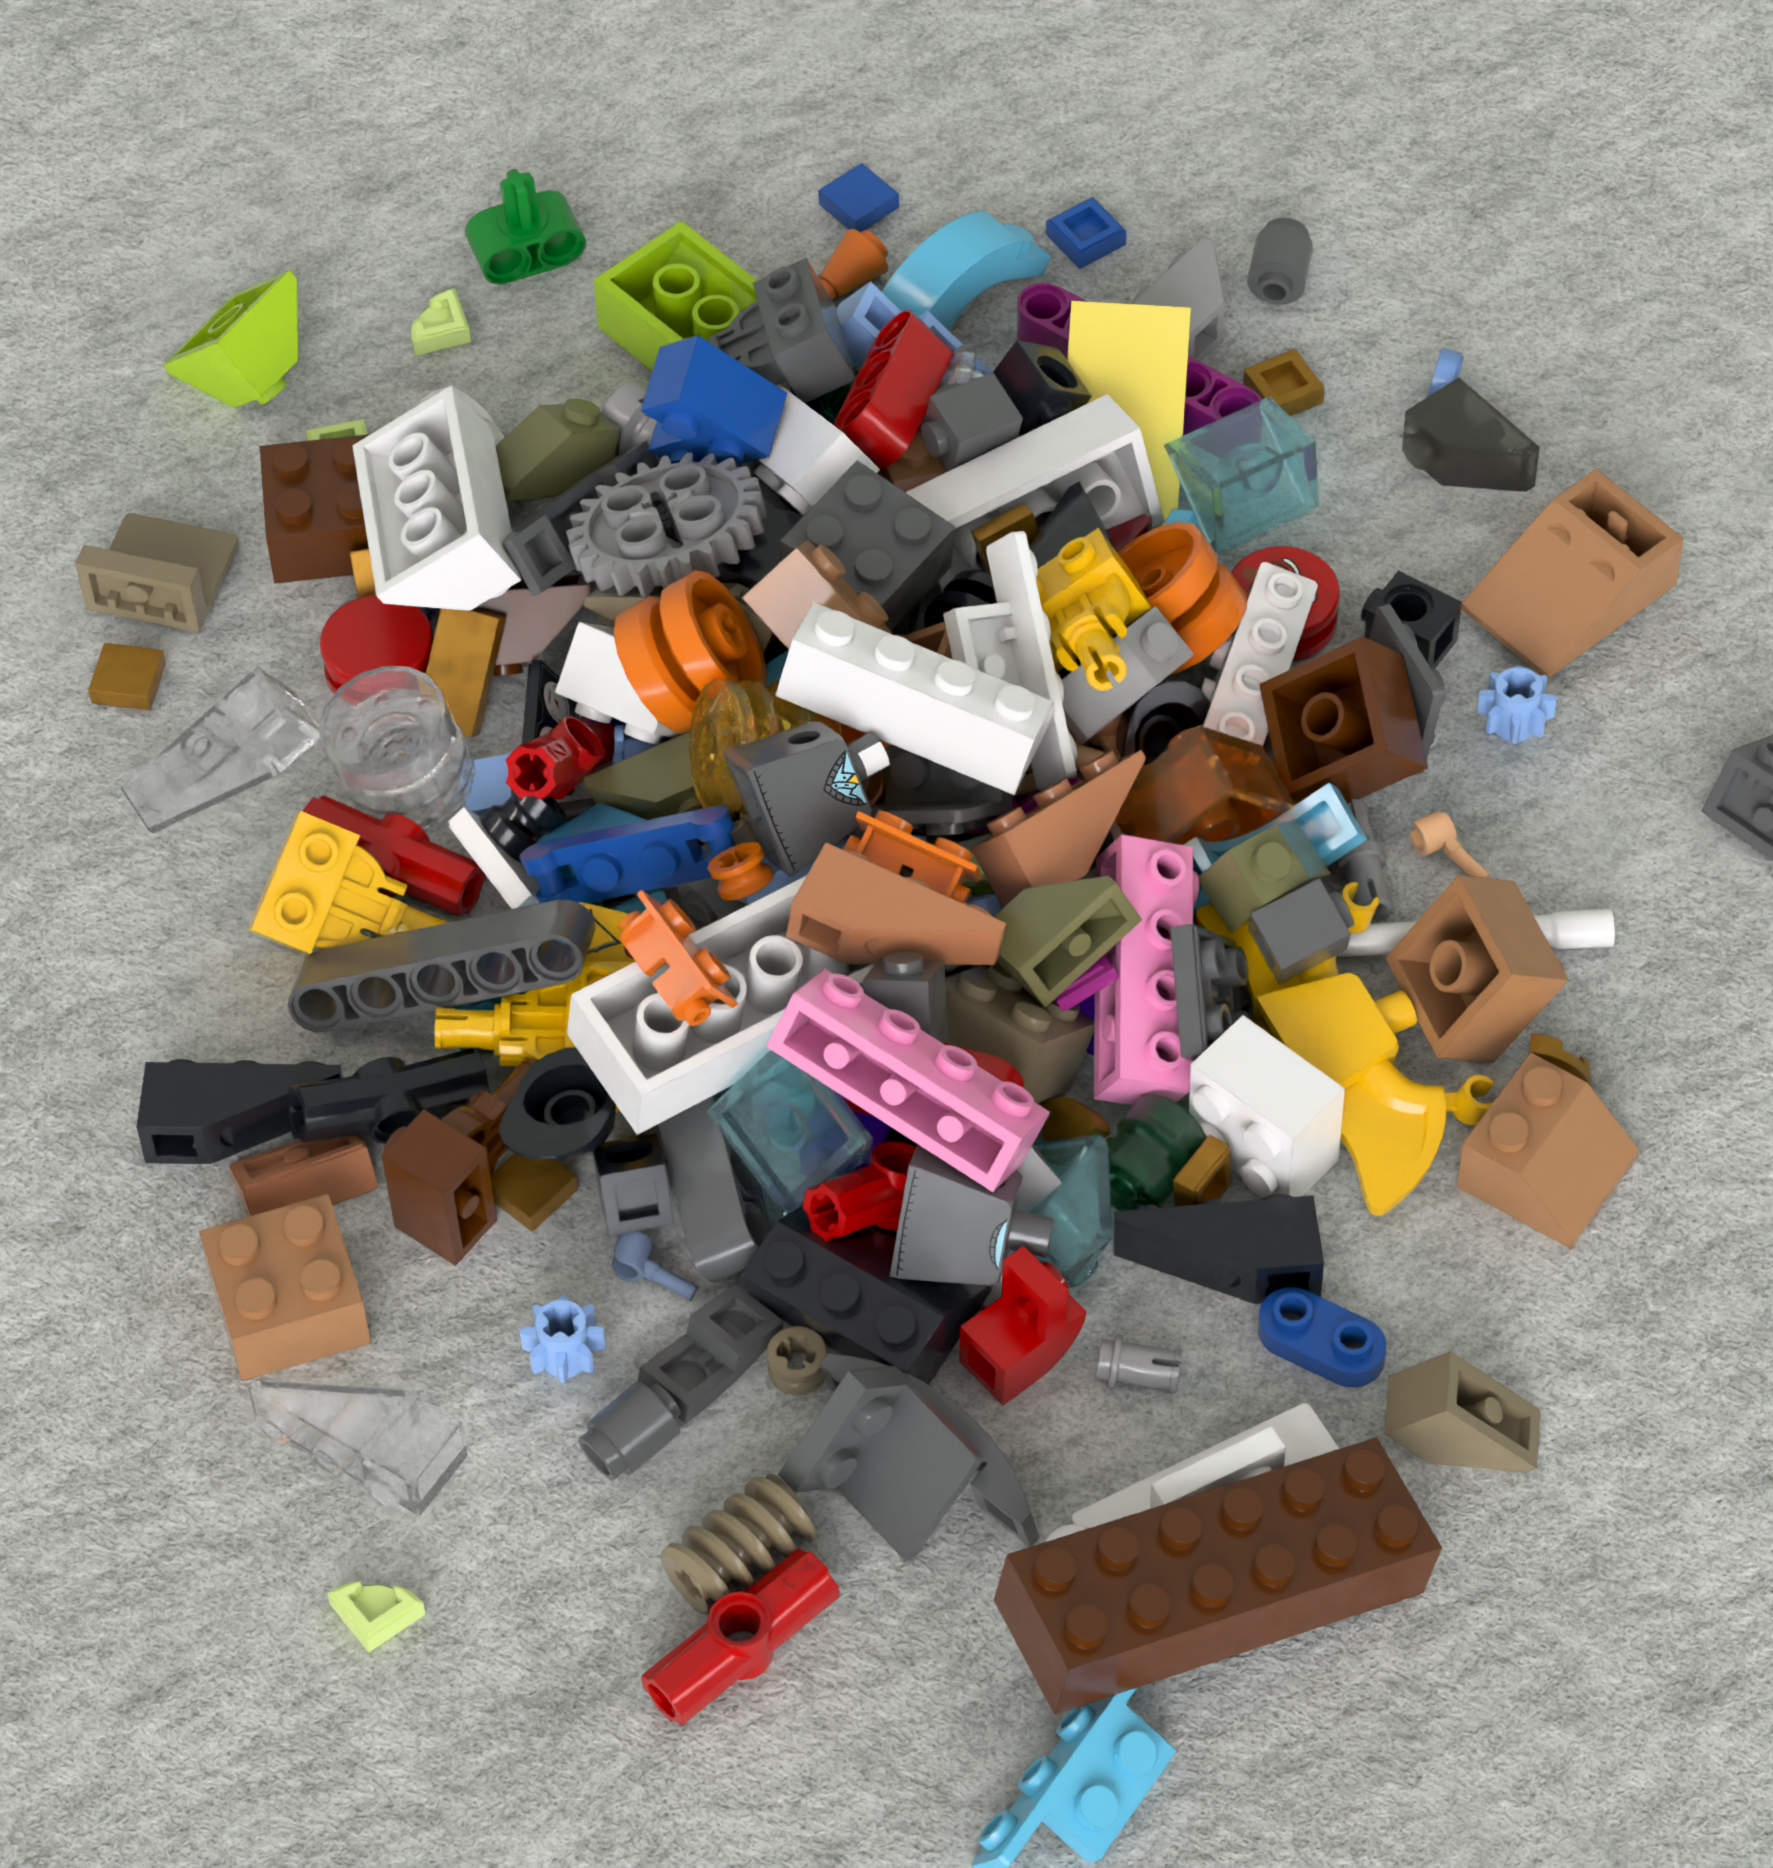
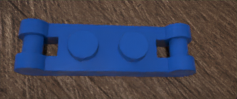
[520,805,736,904]

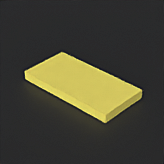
[1067,301,1191,529]

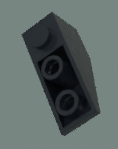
[136,1059,343,1164]
[1113,1194,1324,1304]

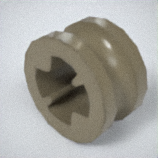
[767,1326,827,1395]

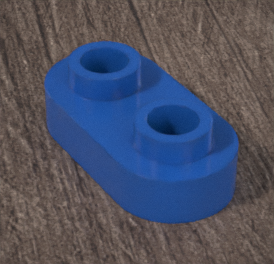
[1258,1287,1386,1387]

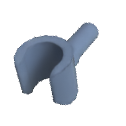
[612,1231,698,1301]

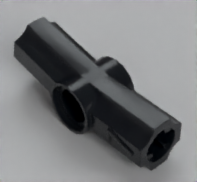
[286,1048,491,1144]

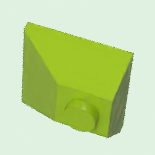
[162,270,298,408]

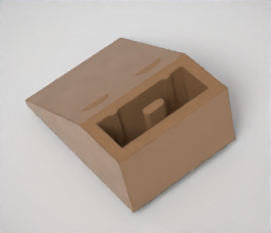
[1461,469,1684,680]

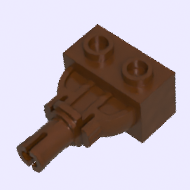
[381,1057,537,1266]

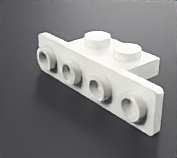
[943,531,1077,790]
[1194,562,1318,773]
[1072,1403,1339,1528]

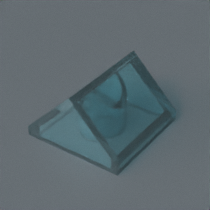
[1164,396,1319,553]
[706,1050,873,1216]

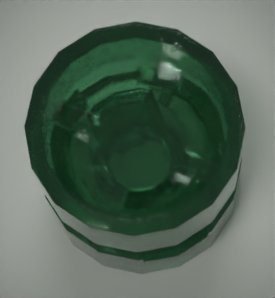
[1086,1093,1206,1211]

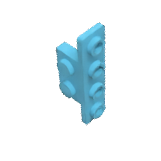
[971,1688,1176,1868]

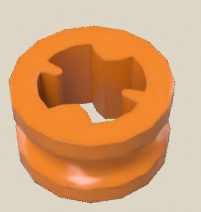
[707,842,774,901]

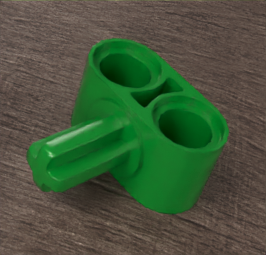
[465,169,586,285]

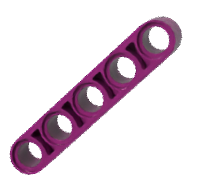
[1017,283,1263,465]

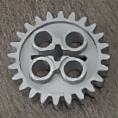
[566,453,767,597]

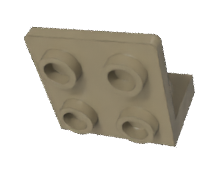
[75,513,239,633]

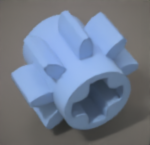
[1477,665,1557,744]
[520,1295,606,1383]

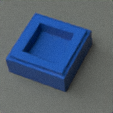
[818,163,899,232]
[1046,197,1126,269]

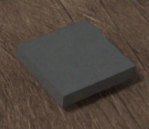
[1170,924,1251,1061]

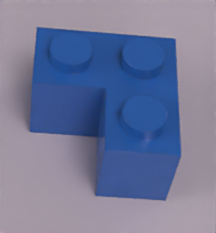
[641,335,787,467]

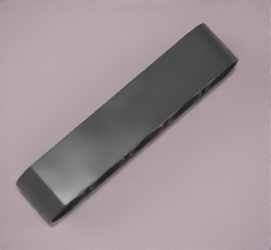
[288,900,596,1033]
[658,1084,771,1283]

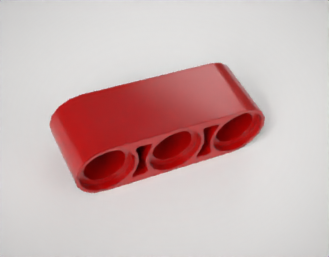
[834,309,953,470]

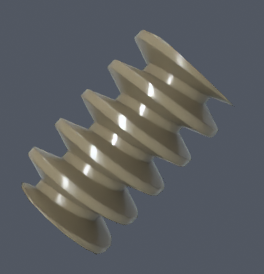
[661,1473,818,1615]

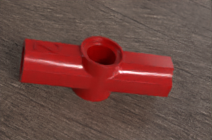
[505,716,615,800]
[303,795,486,916]
[803,1142,916,1242]
[641,1548,839,1726]

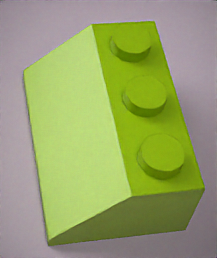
[593,220,758,371]

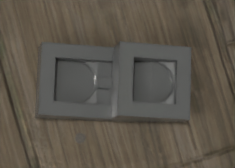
[638,1283,784,1424]

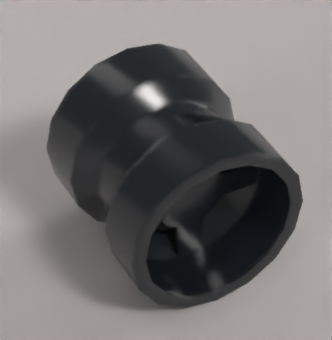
[480,789,568,863]

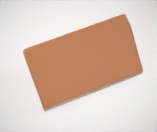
[229,1135,378,1216]

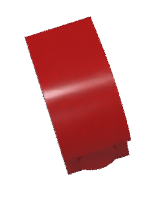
[959,1246,1087,1406]

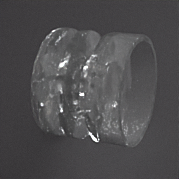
[318,666,476,829]

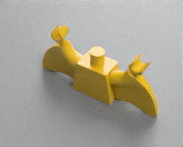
[1195,882,1494,1216]

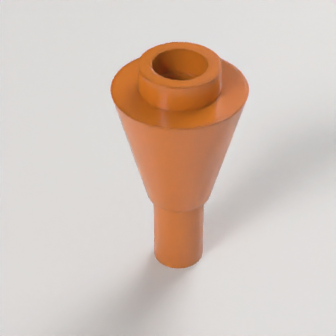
[818,229,888,300]

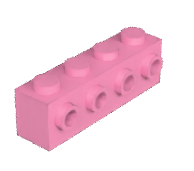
[1094,835,1199,1111]
[766,969,1050,1192]

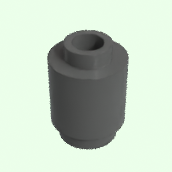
[1247,218,1313,304]
[578,1381,681,1481]

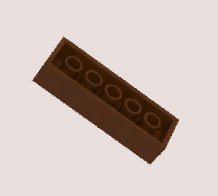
[994,1437,1442,1715]

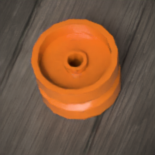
[1112,522,1247,675]
[613,570,767,734]

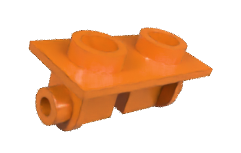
[843,810,981,904]
[618,890,738,1026]

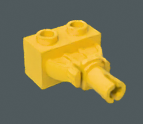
[996,528,1151,691]
[247,811,449,955]
[435,961,633,1112]

